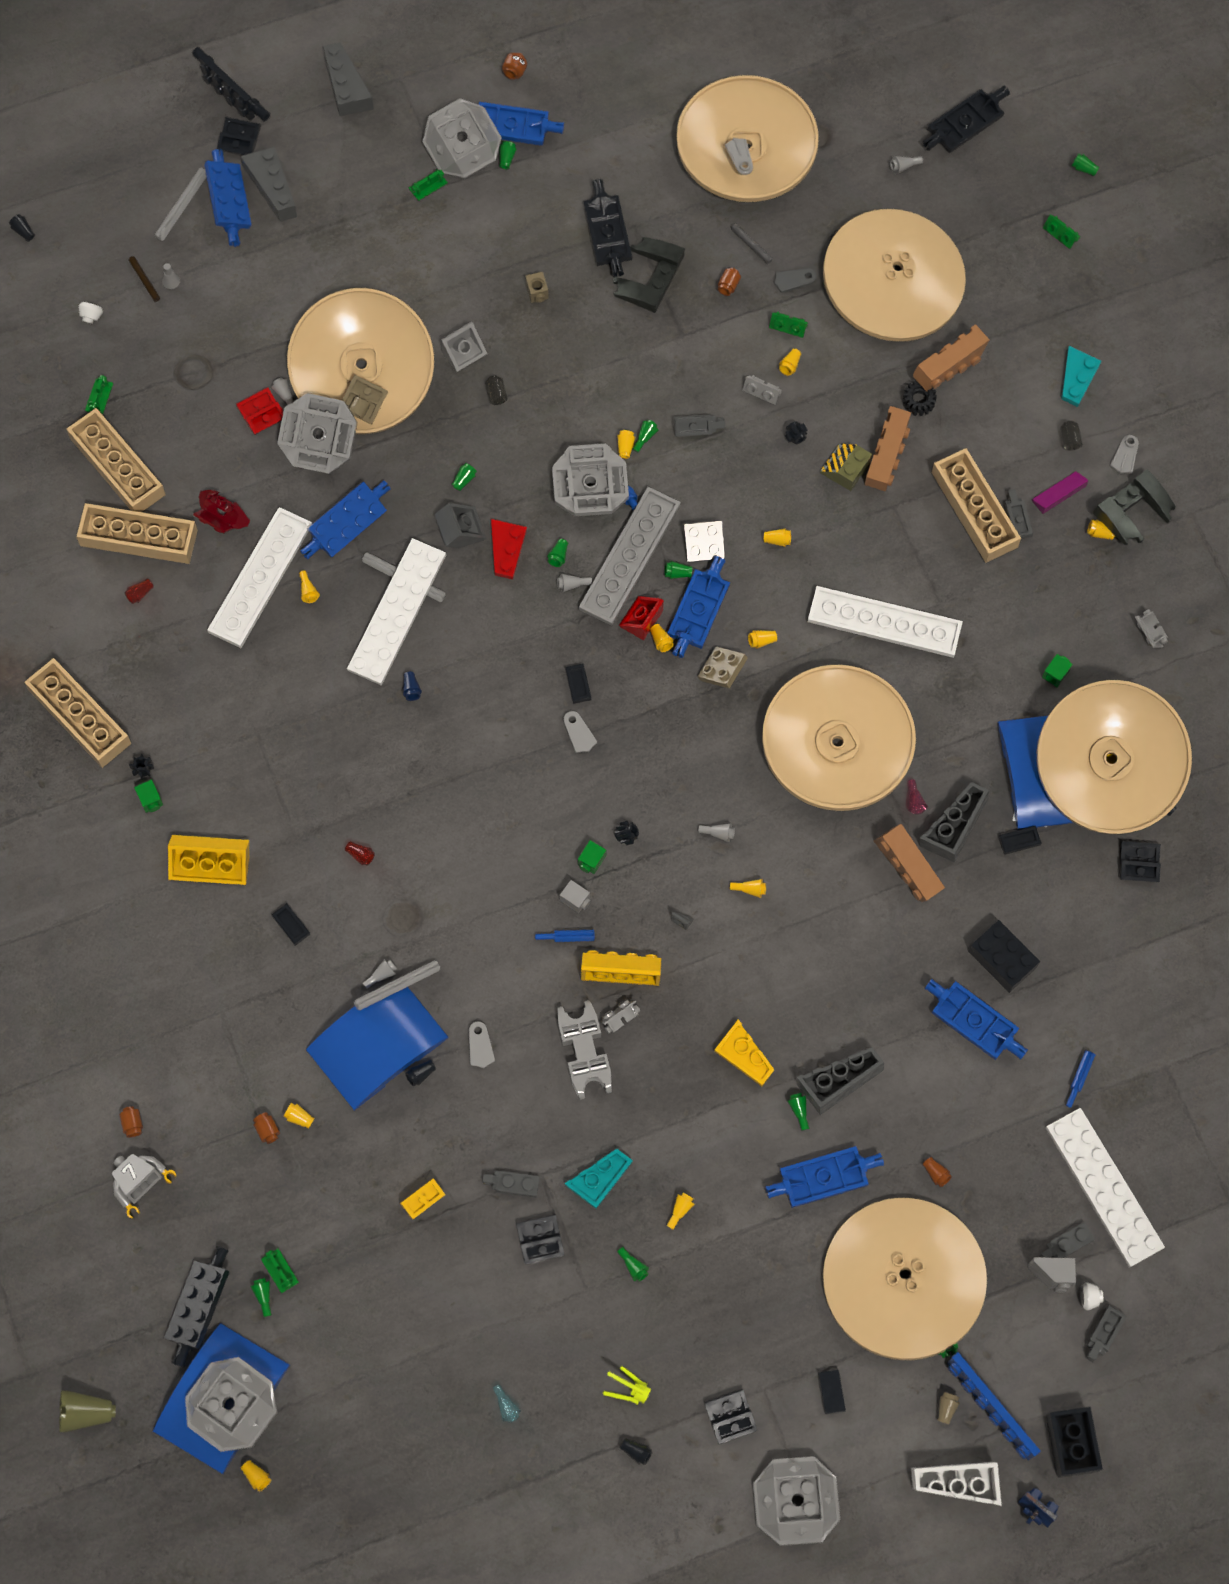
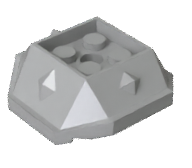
[423,98,502,179]
[277,393,358,474]
[552,444,629,516]
[185,1357,278,1452]
[753,1456,840,1546]

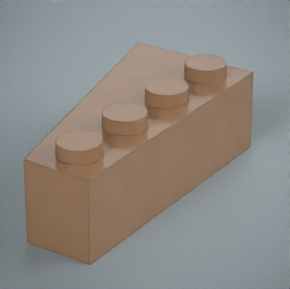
[913,324,989,391]
[865,406,911,492]
[874,824,945,902]

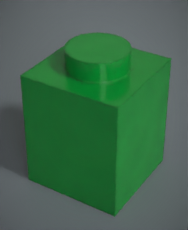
[1042,654,1073,688]
[134,779,163,813]
[578,840,607,874]

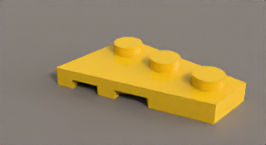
[714,1019,774,1086]

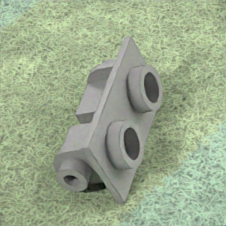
[743,375,782,405]
[1135,609,1168,648]
[599,999,640,1034]

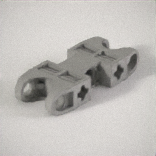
[558,1000,612,1100]

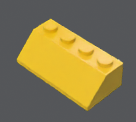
[168,835,249,885]
[581,950,661,986]

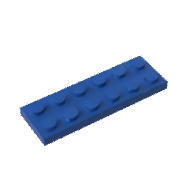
[947,1353,1041,1461]

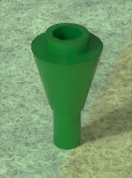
[633,420,659,453]
[787,1093,809,1130]
[617,1247,649,1281]
[250,1278,272,1317]

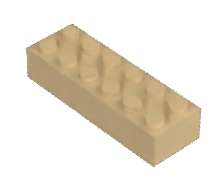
[67,408,165,512]
[932,448,1021,563]
[77,503,198,564]
[24,658,131,768]

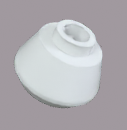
[79,302,103,324]
[1080,1282,1103,1311]

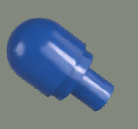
[625,486,638,510]

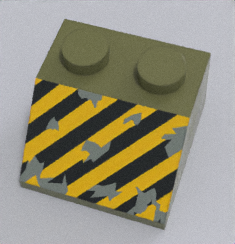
[820,444,872,491]

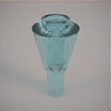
[493,1385,521,1423]

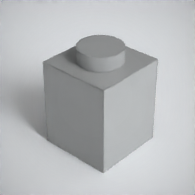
[560,880,591,913]

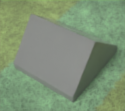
[441,322,487,372]

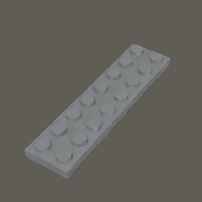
[579,487,681,626]

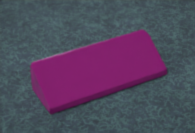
[1032,471,1089,514]

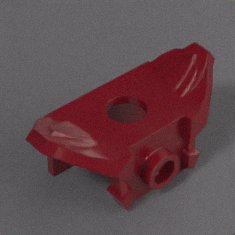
[193,490,250,533]

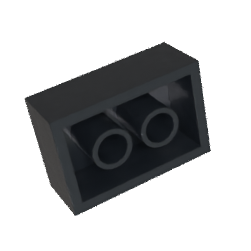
[968,920,1040,993]
[1046,1407,1103,1478]

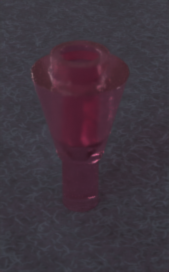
[908,780,928,814]

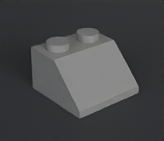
[1028,1257,1076,1293]

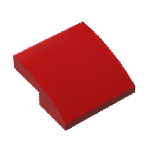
[236,387,283,435]

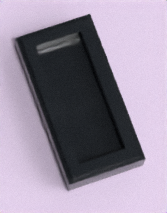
[565,663,592,704]
[998,826,1042,855]
[271,903,311,946]
[818,1370,846,1415]

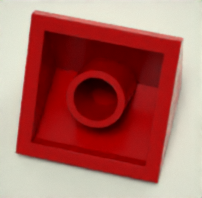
[619,596,664,641]

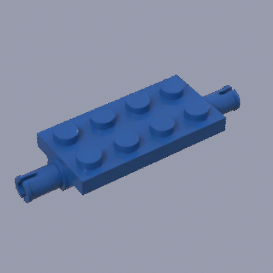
[479,102,564,146]
[204,149,252,246]
[300,480,391,560]
[668,556,730,658]
[925,979,1028,1060]
[765,1146,884,1208]

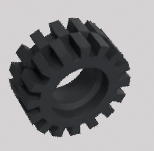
[902,381,937,416]

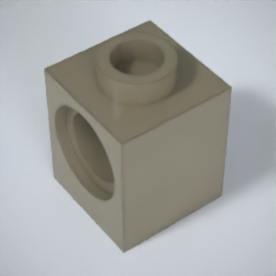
[525,272,548,303]

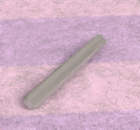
[155,168,207,241]
[362,552,446,602]
[354,961,440,1010]

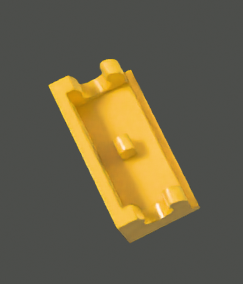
[399,1179,445,1219]

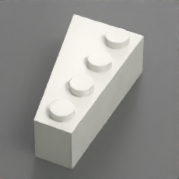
[911,1462,1001,1505]

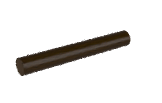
[128,256,160,302]

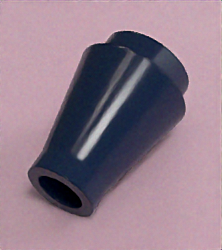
[403,672,422,701]

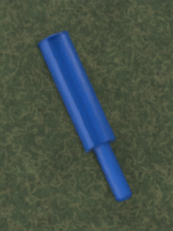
[535,929,595,942]
[1066,1051,1096,1108]

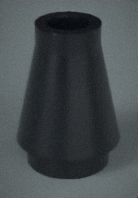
[9,214,35,242]
[405,1060,436,1086]
[620,1438,652,1465]

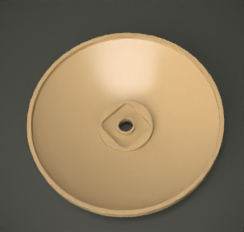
[677,75,819,202]
[823,209,965,341]
[287,288,434,434]
[762,665,916,811]
[1037,680,1192,834]
[823,1198,987,1360]

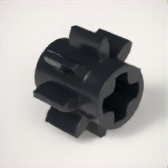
[785,421,808,444]
[129,754,154,779]
[615,820,639,846]

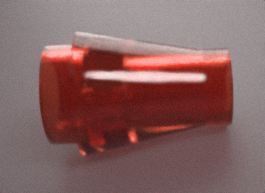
[125,579,154,604]
[345,841,375,866]

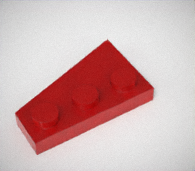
[491,519,527,580]

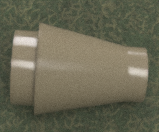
[937,1392,960,1424]

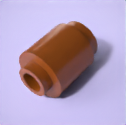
[718,268,741,296]
[119,1106,143,1138]
[253,1112,280,1144]

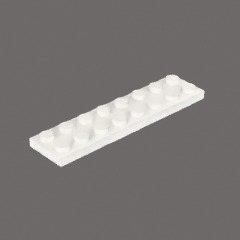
[207,507,312,648]
[347,538,446,686]
[808,586,963,658]
[1046,1108,1165,1268]

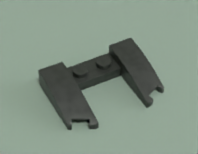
[614,237,685,313]
[1093,469,1176,545]

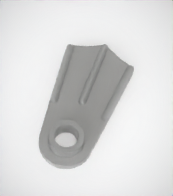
[725,138,753,175]
[1110,435,1139,474]
[564,711,597,753]
[469,1022,495,1069]

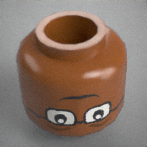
[502,53,528,80]

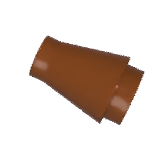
[923,1157,952,1187]

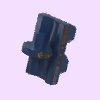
[1018,1488,1059,1528]

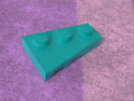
[1061,346,1102,407]
[564,1149,633,1209]

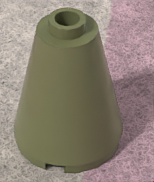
[59,1390,116,1433]

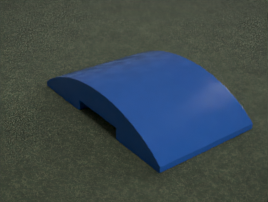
[998,716,1074,830]
[306,987,448,1111]
[153,1323,290,1474]

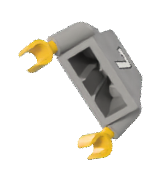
[112,1154,176,1218]

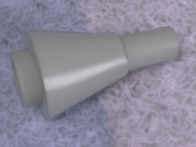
[890,156,923,174]
[162,263,180,289]
[271,378,294,405]
[557,574,592,592]
[698,823,735,842]
[363,959,397,989]

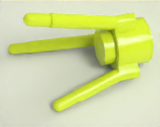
[603,1366,651,1405]

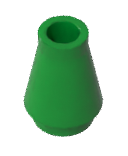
[499,141,517,169]
[1072,153,1099,176]
[451,463,477,491]
[547,539,568,567]
[664,561,692,579]

